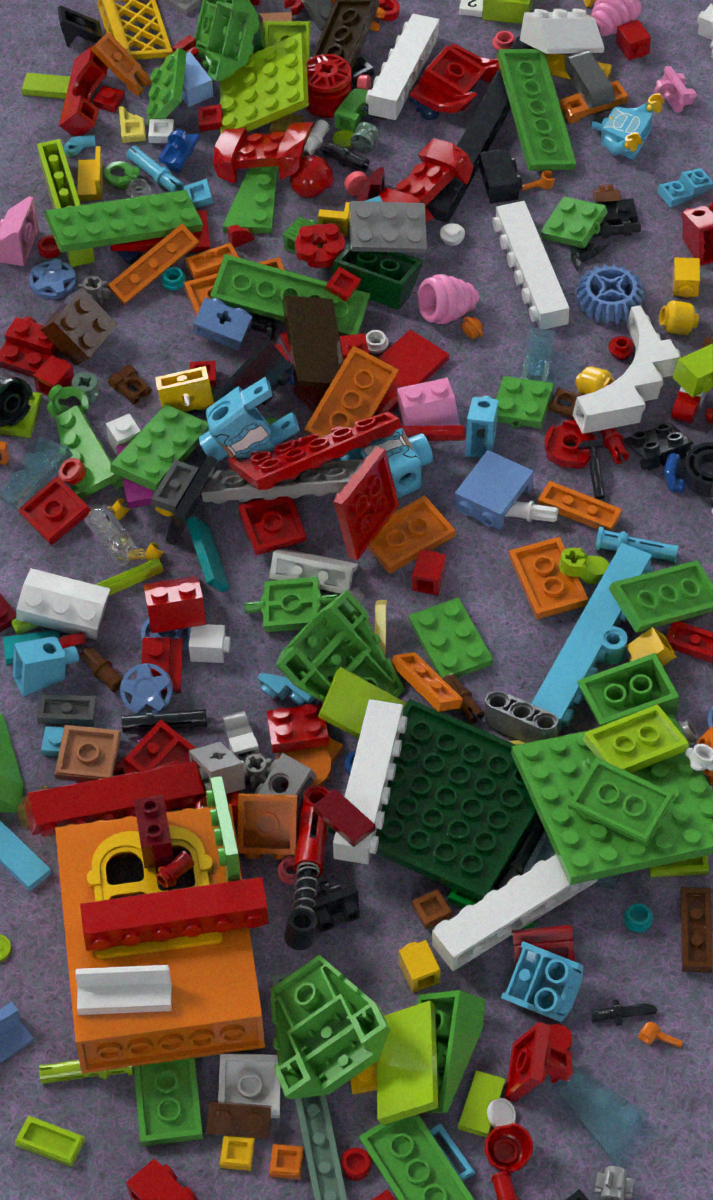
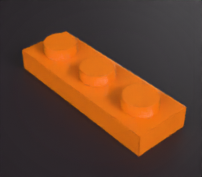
[538,480,622,532]
[391,652,463,712]

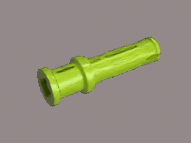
[39,1060,134,1085]

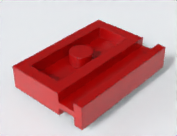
[141,637,184,693]
[511,925,575,970]

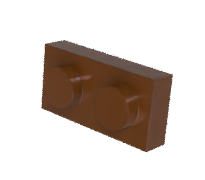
[207,1101,272,1139]

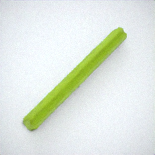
[12,558,163,635]

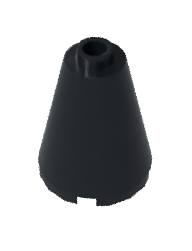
[0,374,33,427]

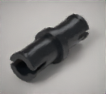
[322,141,370,173]

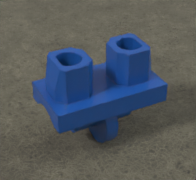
[158,128,199,173]

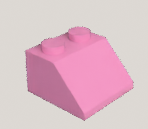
[0,196,39,266]
[397,378,460,443]

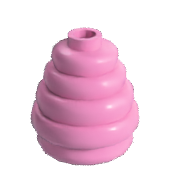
[590,0,642,36]
[417,274,479,325]

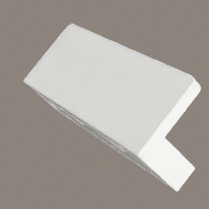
[269,548,358,594]
[75,965,172,1015]

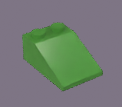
[577,653,679,726]

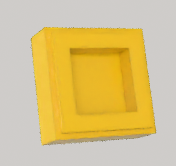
[220,1135,255,1171]

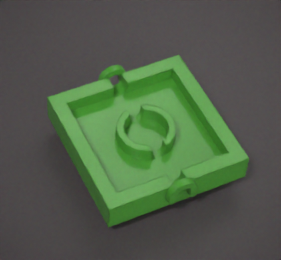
[540,196,608,248]
[496,376,554,429]

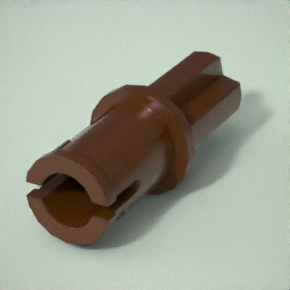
[80,646,123,693]
[443,673,485,724]

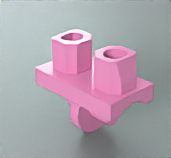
[654,66,697,113]

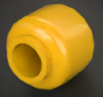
[659,300,699,336]
[575,366,615,394]

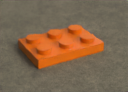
[367,495,456,574]
[509,537,588,620]

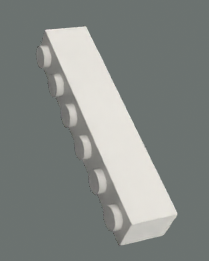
[366,14,439,120]
[492,201,569,331]
[333,699,407,864]
[432,853,598,971]

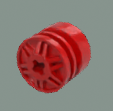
[305,54,352,118]

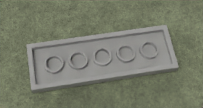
[201,459,364,504]

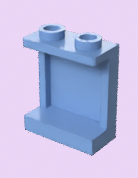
[455,450,534,530]

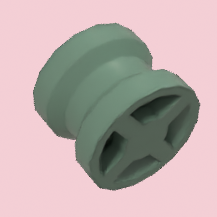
[350,122,379,153]
[72,372,99,403]

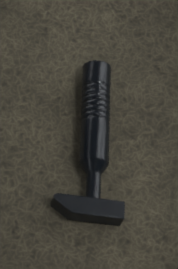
[577,439,605,499]

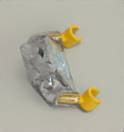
[84,498,164,568]

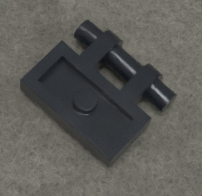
[592,199,641,239]

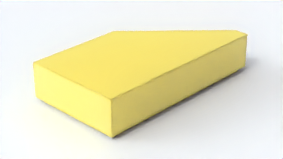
[119,106,146,143]
[375,600,387,655]

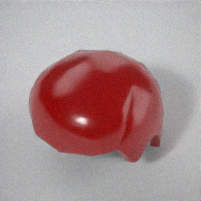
[484,1123,533,1173]

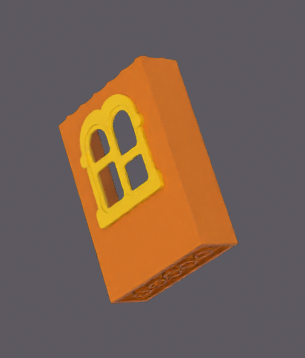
[55,804,265,1074]

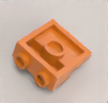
[237,794,298,859]

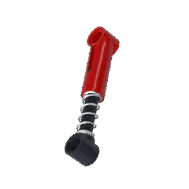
[284,785,330,950]

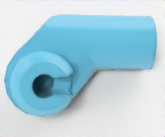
[64,135,96,157]

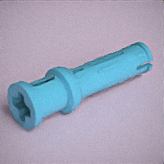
[595,526,679,563]

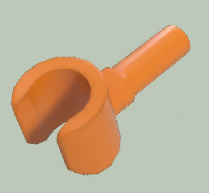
[521,170,555,191]
[638,1022,683,1048]

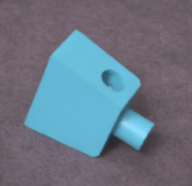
[465,396,499,458]
[13,637,79,697]

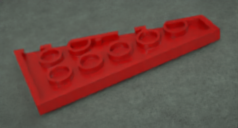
[227,412,402,490]

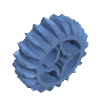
[576,263,645,325]

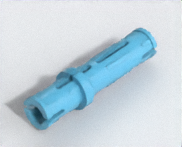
[126,146,184,192]

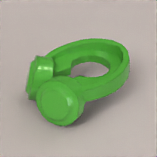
[104,161,140,190]
[47,385,90,418]

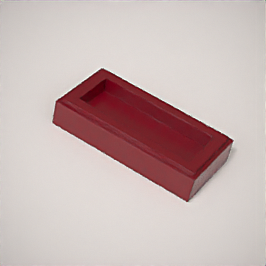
[313,789,375,847]

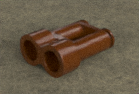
[108,364,152,405]
[548,387,586,420]

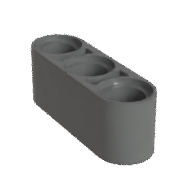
[565,50,614,109]
[485,691,558,743]

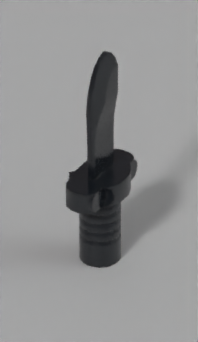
[590,999,658,1026]

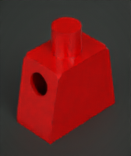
[681,206,713,266]

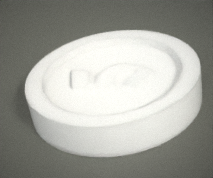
[487,1098,516,1128]

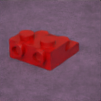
[0,316,59,377]
[238,496,307,556]

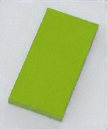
[377,1000,438,1125]

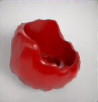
[289,155,334,199]

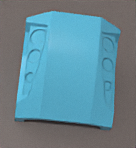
[501,941,584,1022]

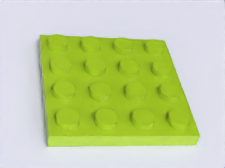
[220,33,309,135]

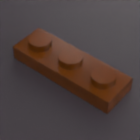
[680,887,713,973]

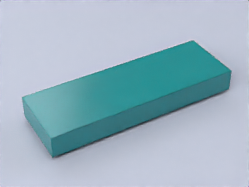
[187,516,230,592]

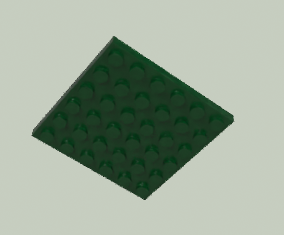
[328,699,538,901]

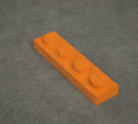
[107,223,199,306]

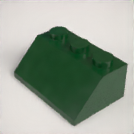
[332,242,423,310]

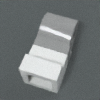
[222,711,259,763]

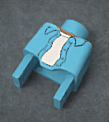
[199,377,300,462]
[332,428,433,498]

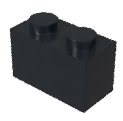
[479,148,522,204]

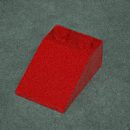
[143,576,206,633]

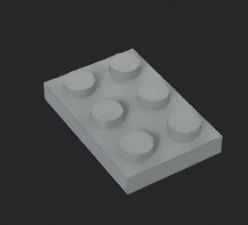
[349,201,427,253]

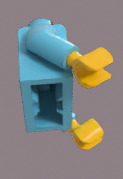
[591,93,664,160]

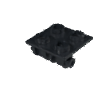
[623,422,694,471]

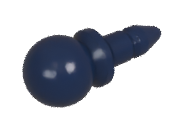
[407,90,439,120]

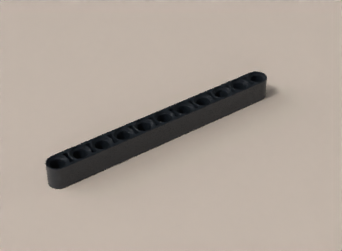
[426,36,536,223]

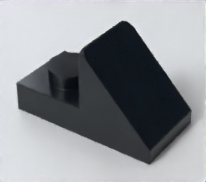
[58,5,102,47]

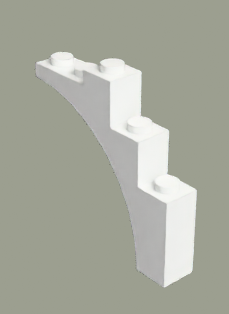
[573,306,681,434]

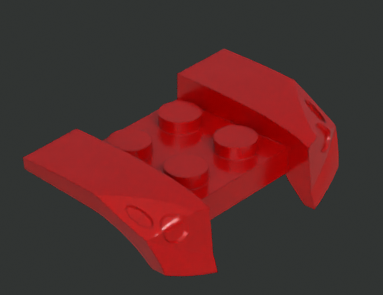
[409,43,500,114]
[213,122,313,184]
[376,138,474,222]

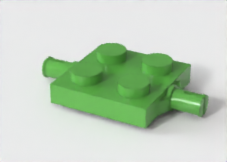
[245,577,338,633]

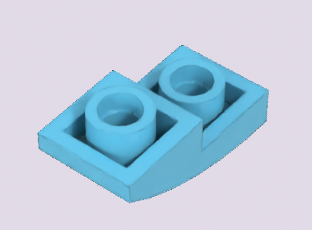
[657,168,713,207]
[257,673,318,706]

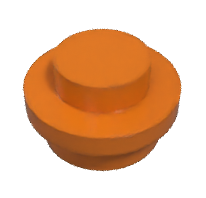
[460,316,484,340]

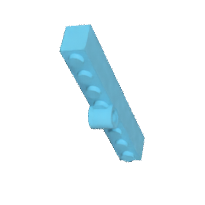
[531,543,654,734]

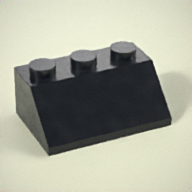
[213,339,292,408]

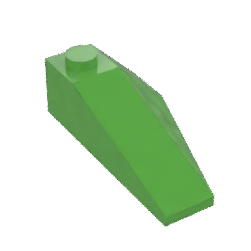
[417,990,486,1114]

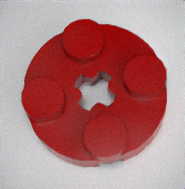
[295,223,345,268]
[544,420,597,469]

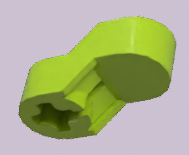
[558,548,609,585]

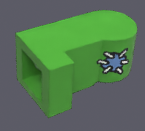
[334,88,369,133]

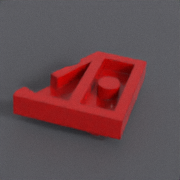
[123,719,196,772]

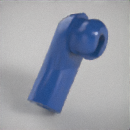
[664,453,686,493]

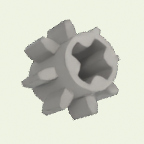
[78,276,110,305]
[244,752,272,789]
[594,1166,634,1200]

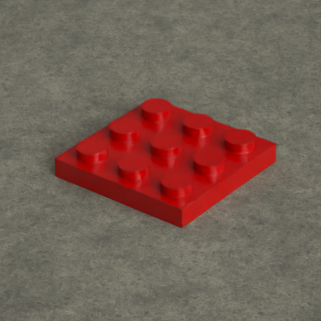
[333,446,399,561]

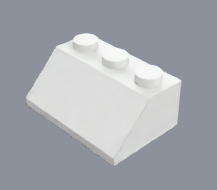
[520,9,604,54]
[16,568,110,640]

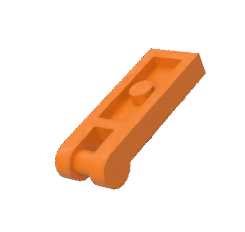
[559,80,628,124]

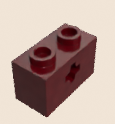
[134,795,173,868]

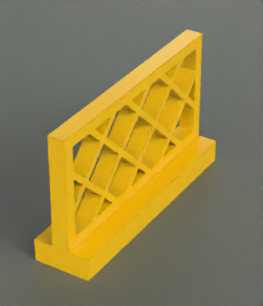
[97,0,173,60]

